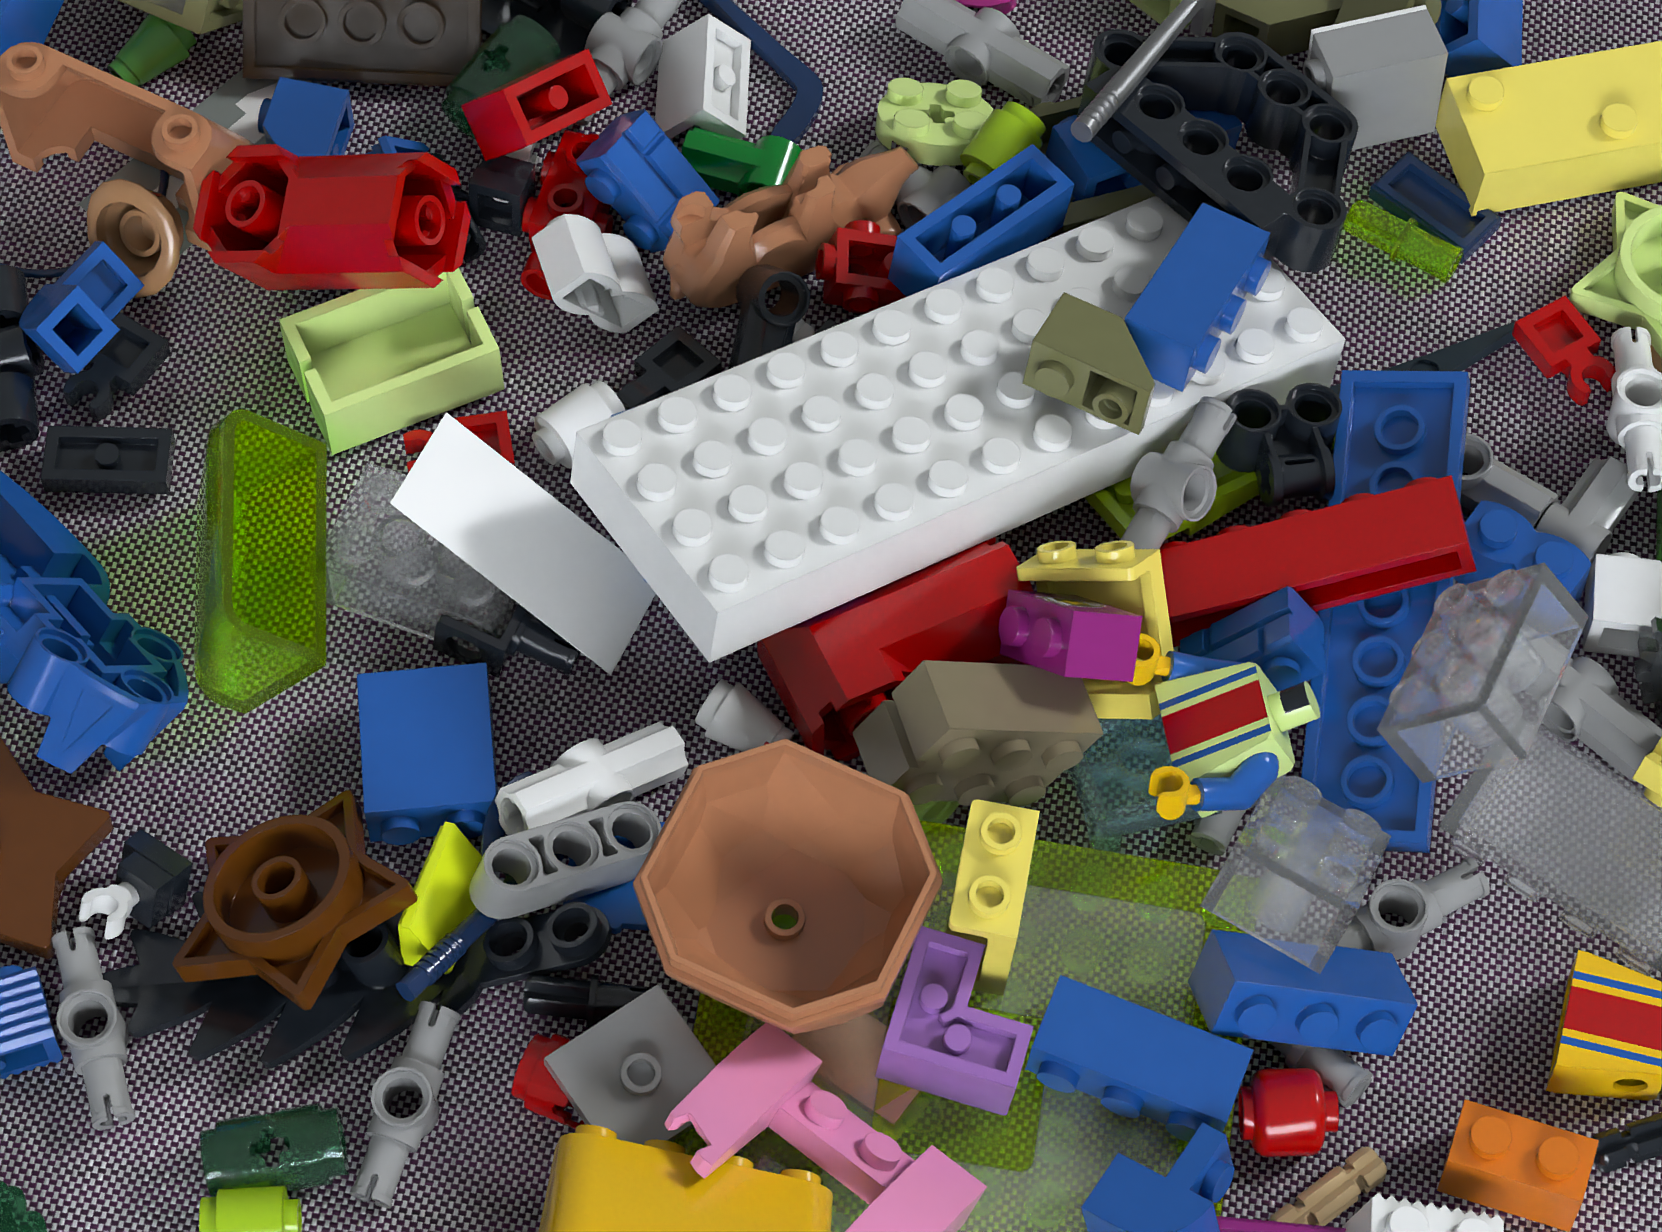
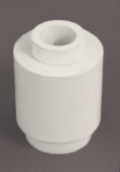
[532,380,625,468]

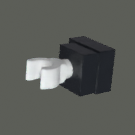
[469,141,539,237]
[78,829,192,939]

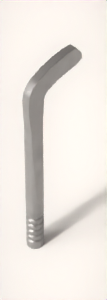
[1071,0,1216,142]

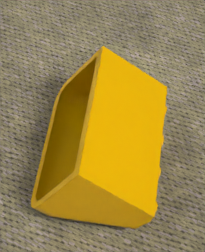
[539,1125,833,1232]

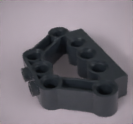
[1077,29,1359,272]

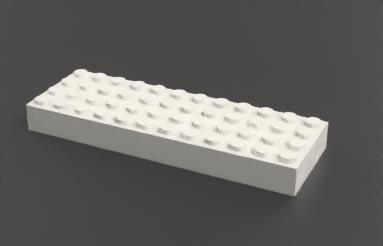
[570,196,1346,663]

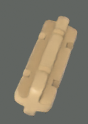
[1269,1147,1387,1226]

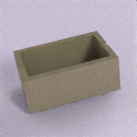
[852,660,1104,807]

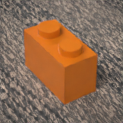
[1437,1099,1599,1232]

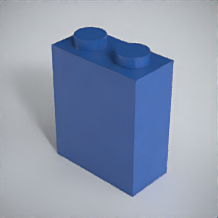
[357,662,498,845]

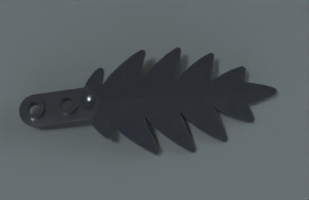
[102,891,612,1069]

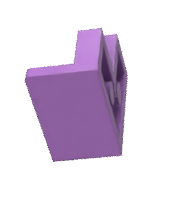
[875,926,1034,1115]

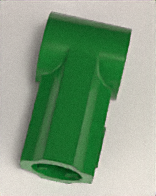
[681,127,803,197]

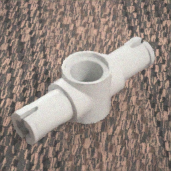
[1606,327,1662,492]

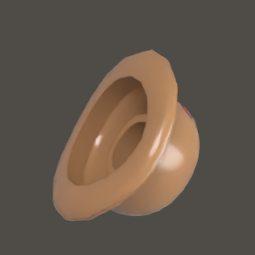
[87,179,184,298]

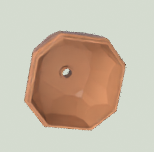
[633,739,943,1034]

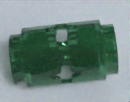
[441,15,560,140]
[200,1103,349,1197]

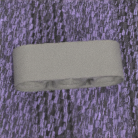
[469,801,662,919]

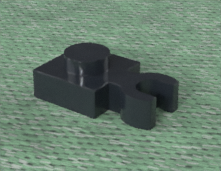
[63,312,171,422]

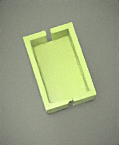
[279,267,505,455]

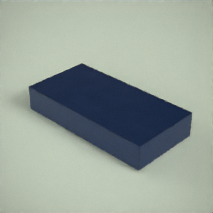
[1369,151,1502,264]

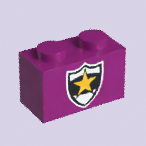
[999,590,1143,682]

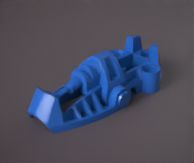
[0,470,189,774]

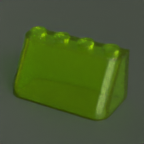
[194,409,327,714]

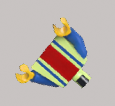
[1128,633,1320,820]

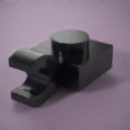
[616,325,722,410]

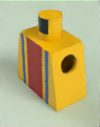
[1546,950,1662,1101]

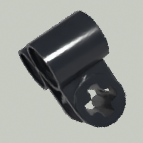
[1216,383,1342,507]

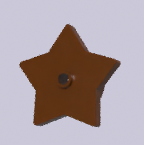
[0,736,114,959]
[172,790,418,1011]

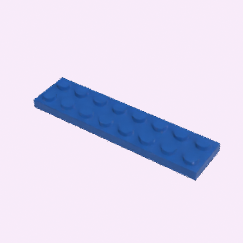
[1295,370,1470,853]

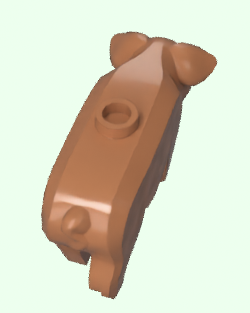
[663,146,919,308]

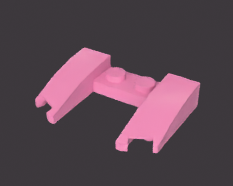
[664,1023,987,1232]

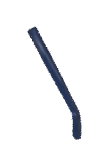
[698,0,823,144]

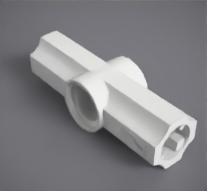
[495,722,689,835]

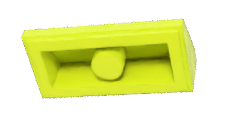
[398,821,482,974]

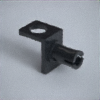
[432,604,581,678]

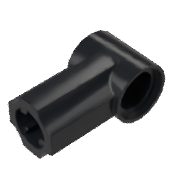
[728,264,810,369]

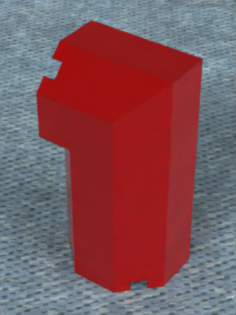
[193,144,471,290]
[757,537,1034,761]

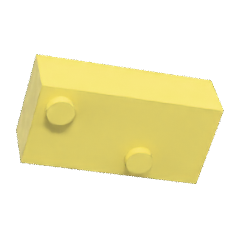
[1436,41,1662,217]

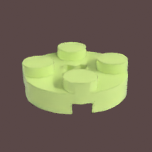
[875,77,993,166]

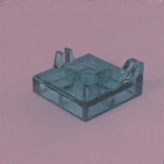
[1067,713,1222,858]

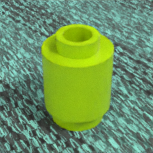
[960,101,1046,185]
[199,1186,302,1232]

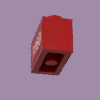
[461,48,613,161]

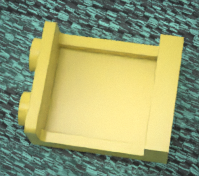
[1016,540,1174,720]
[946,799,1040,996]

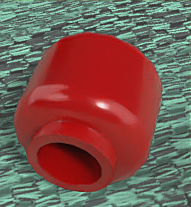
[1238,1068,1339,1157]

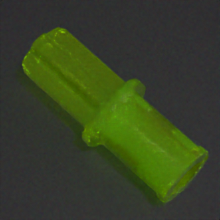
[1343,200,1464,284]

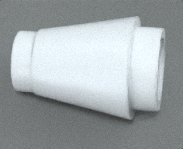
[695,679,795,752]

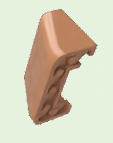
[0,42,255,251]

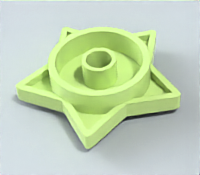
[1569,192,1662,359]

